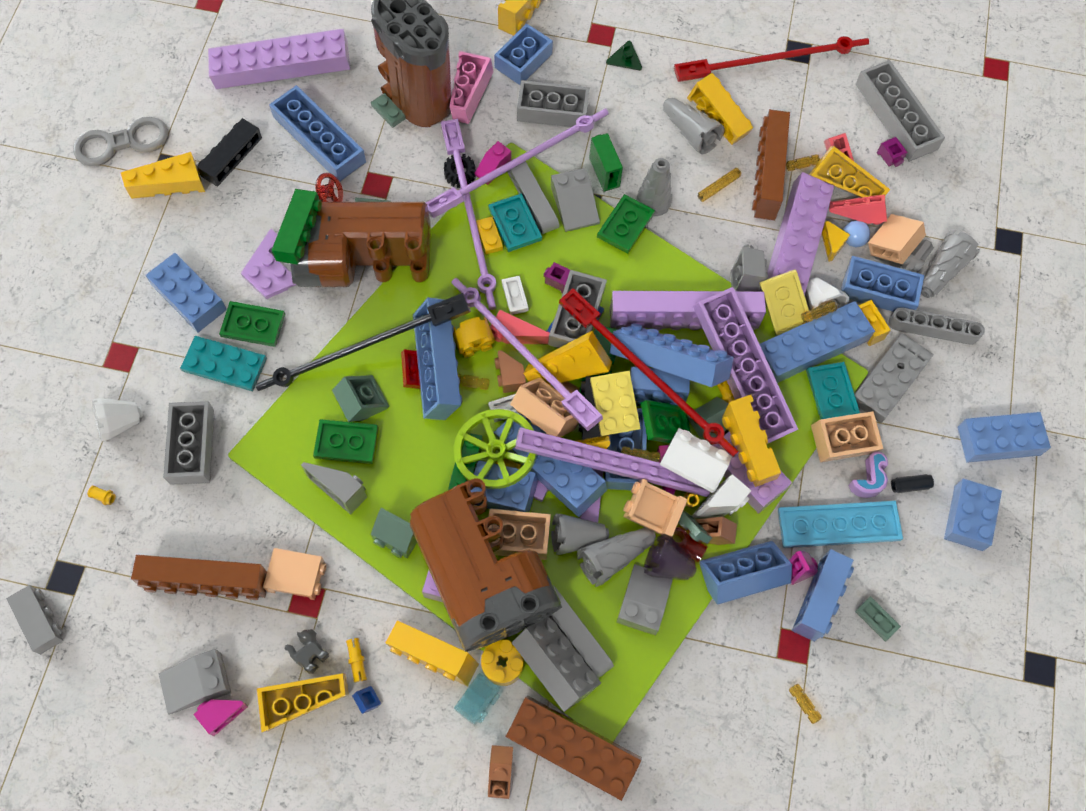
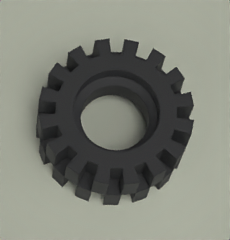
[444,154,476,188]

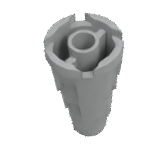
[663,98,724,154]
[636,158,672,217]
[921,230,980,298]
[577,527,656,587]

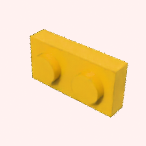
[476,216,503,255]

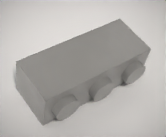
[6,585,63,655]

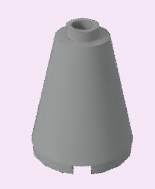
[551,514,609,555]

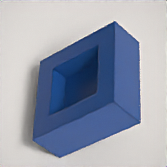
[352,686,381,714]

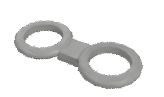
[73,117,168,166]

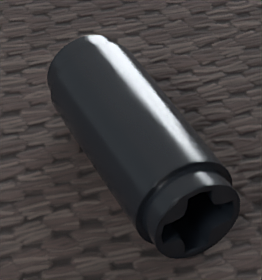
[891,474,934,493]

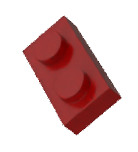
[401,349,420,389]

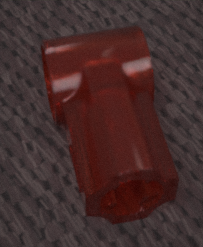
[666,527,708,562]

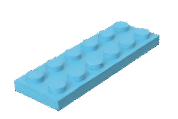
[778,501,903,548]

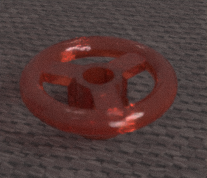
[315,173,343,202]

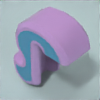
[848,451,888,498]

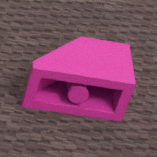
[475,141,511,185]
[193,700,248,736]

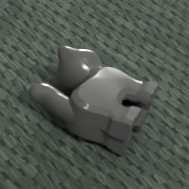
[284,629,329,674]

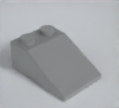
[551,168,600,232]
[301,462,367,515]
[616,564,673,636]
[159,649,231,715]

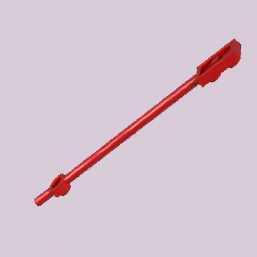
[674,36,869,82]
[559,288,739,457]

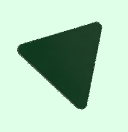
[606,40,642,71]

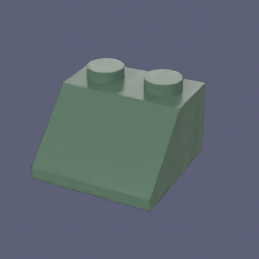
[332,375,389,422]
[687,397,729,445]
[371,508,417,558]

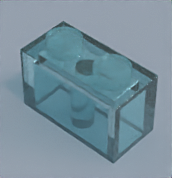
[454,673,501,726]

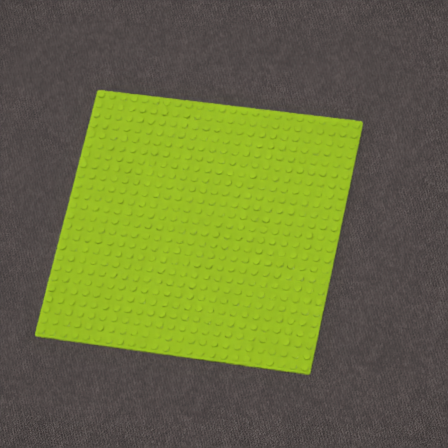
[228,143,868,741]

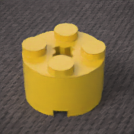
[453,317,495,358]
[481,640,524,686]

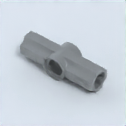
[900,239,934,273]

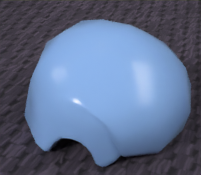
[843,220,870,248]

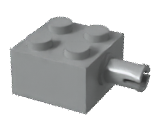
[730,244,768,292]

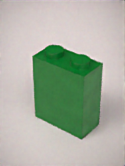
[589,133,623,192]

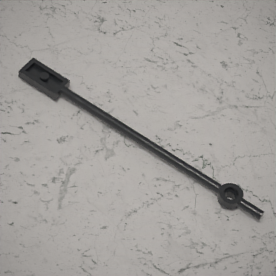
[256,293,471,391]

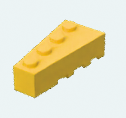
[498,0,541,36]
[687,73,753,145]
[809,146,890,198]
[120,152,205,199]
[523,331,612,385]
[722,395,781,487]
[385,620,479,687]
[257,673,349,733]

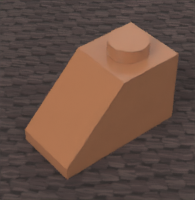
[688,517,737,545]

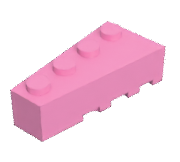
[449,51,494,124]

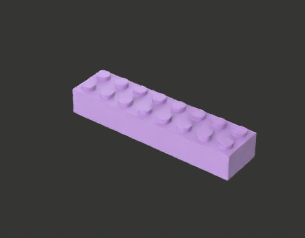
[208,29,350,89]
[765,172,834,304]
[693,287,798,443]
[610,291,766,330]

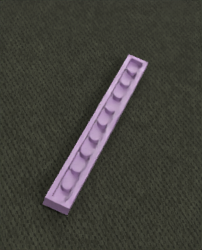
[515,427,710,497]

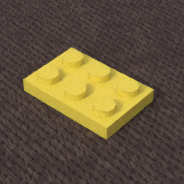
[759,269,812,335]
[590,371,641,436]

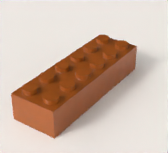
[752,109,790,221]
[131,555,267,600]
[505,696,642,801]

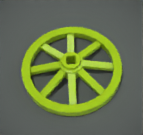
[454,409,537,489]

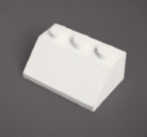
[660,428,732,494]
[693,474,751,519]

